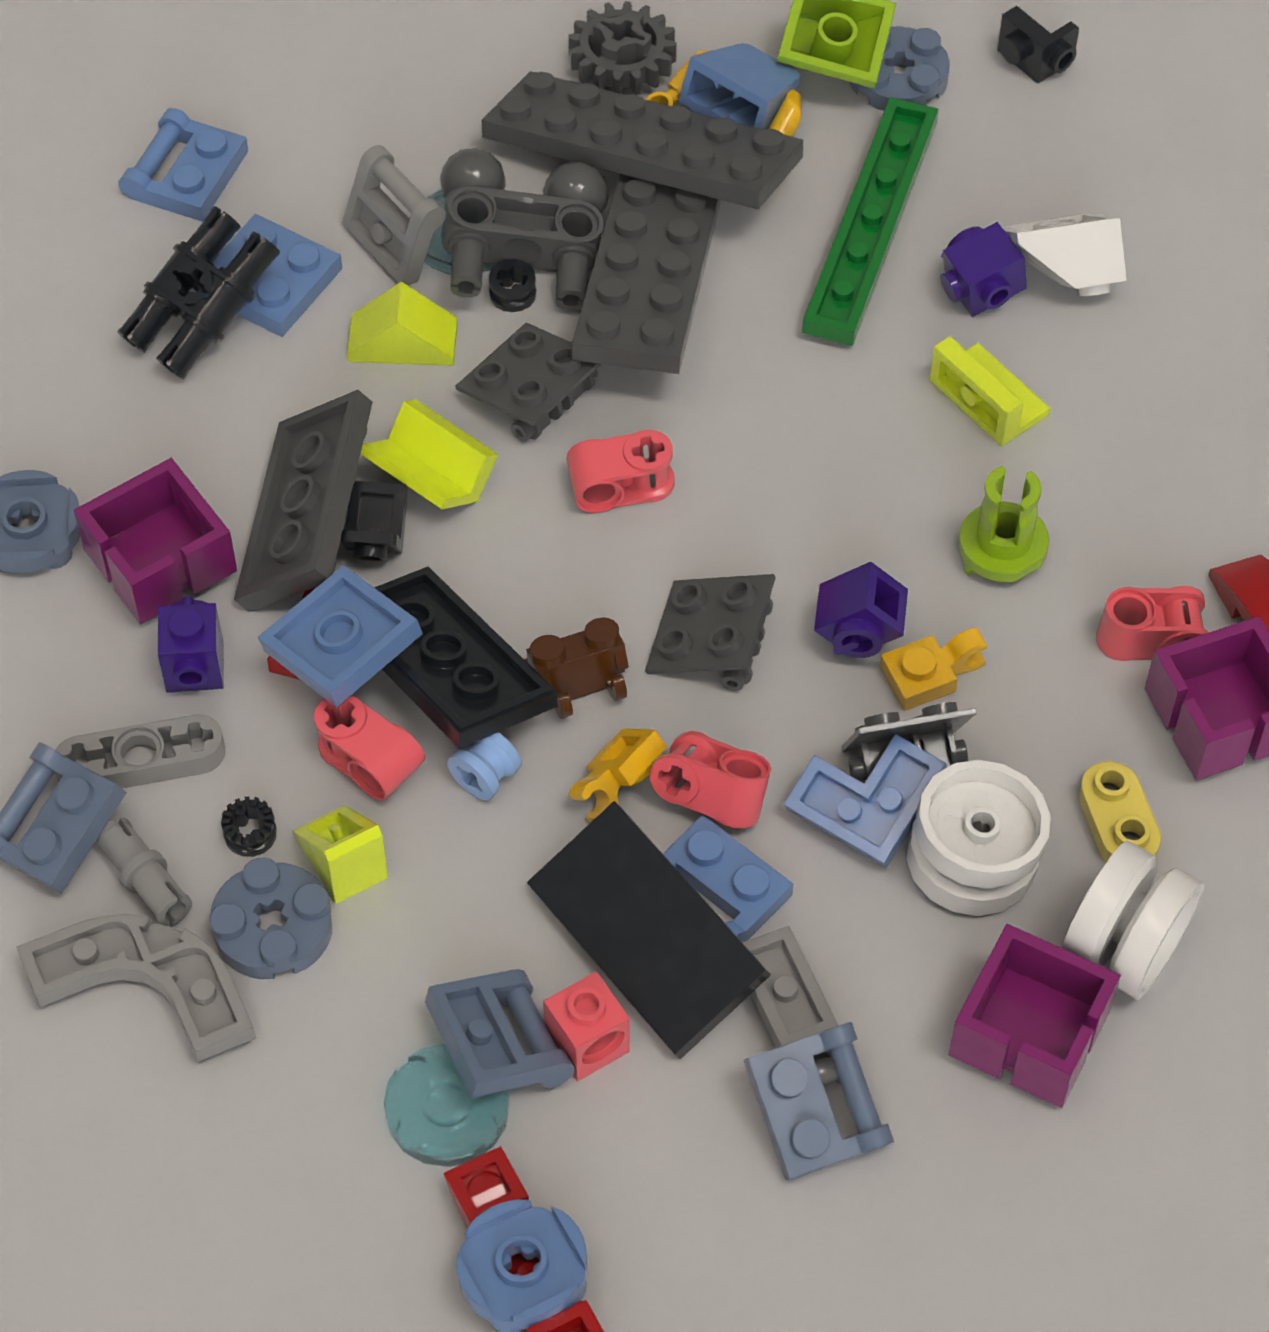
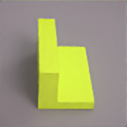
[930,336,1051,447]
[361,399,499,510]

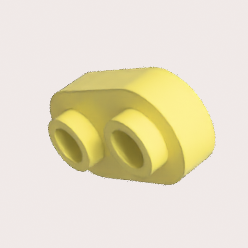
[1079,761,1161,863]

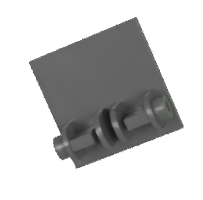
[455,322,601,442]
[645,574,776,691]
[841,702,977,783]

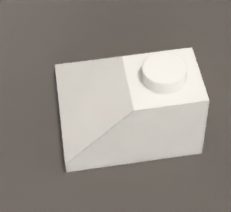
[1001,212,1127,296]

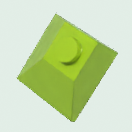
[777,0,896,88]

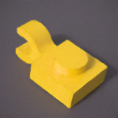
[880,628,987,711]
[569,728,667,823]

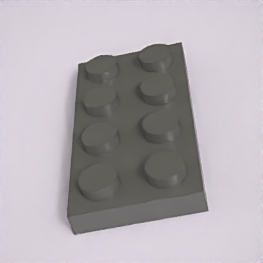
[234,390,373,611]

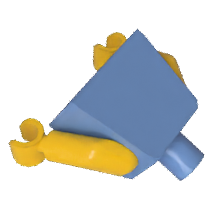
[645,43,802,137]

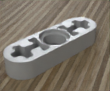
[55,715,225,788]

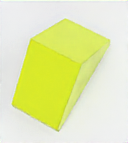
[347,281,458,366]
[292,805,388,904]

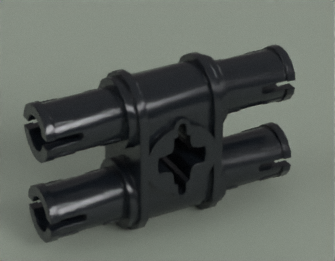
[117,206,280,379]

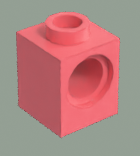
[543,971,630,1082]

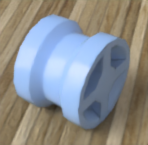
[447,732,522,801]

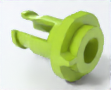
[958,466,1049,582]

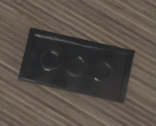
[374,566,557,749]
[526,801,771,1059]

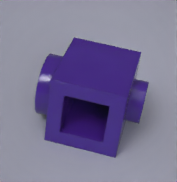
[940,222,1027,317]
[814,561,908,658]
[158,596,224,693]

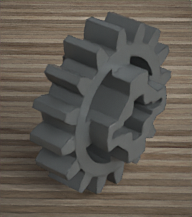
[568,1,677,95]

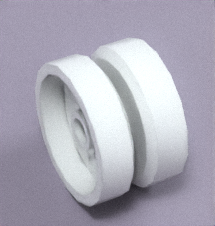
[906,759,1051,916]
[1062,840,1205,1001]

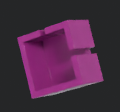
[74,457,237,625]
[1144,616,1269,781]
[948,923,1121,1108]

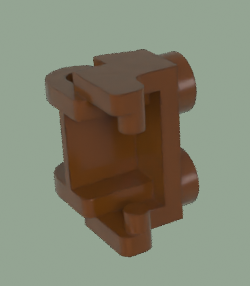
[524,617,629,719]

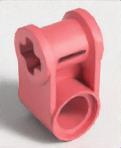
[566,430,675,513]
[1096,586,1209,661]
[314,695,425,801]
[650,731,771,828]

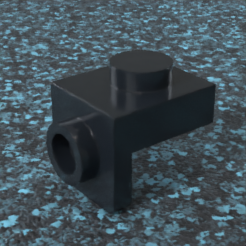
[997,6,1079,84]
[340,481,408,561]

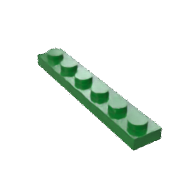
[802,97,939,346]

